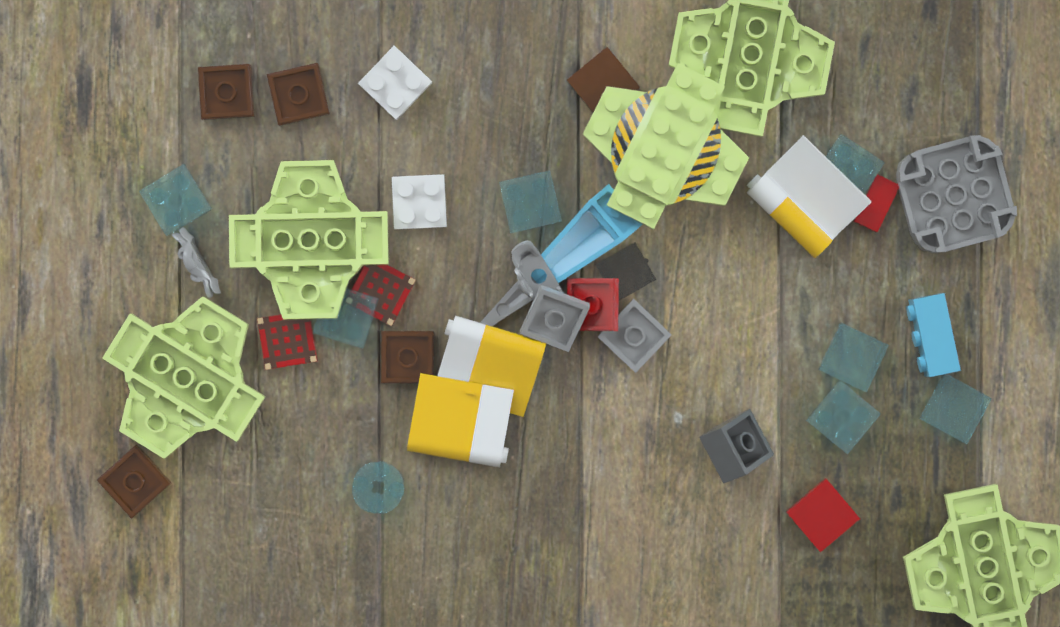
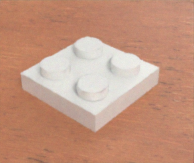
[358,46,432,120]
[392,174,447,230]

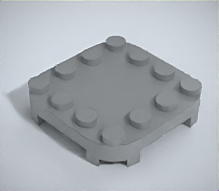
[896,135,1017,253]

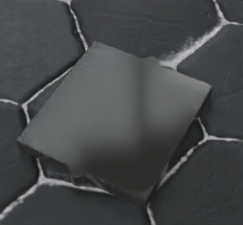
[596,243,656,301]

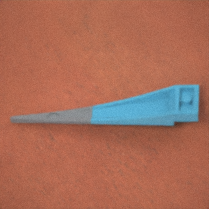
[480,184,643,326]

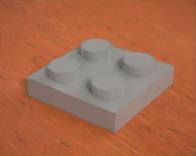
[520,285,590,352]
[597,299,671,373]

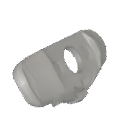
[172,227,221,298]
[511,240,563,301]

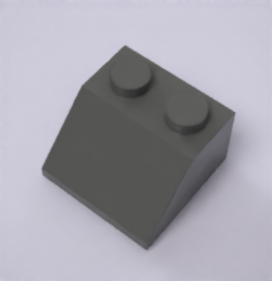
[699,409,774,484]

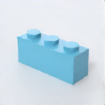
[906,293,961,377]

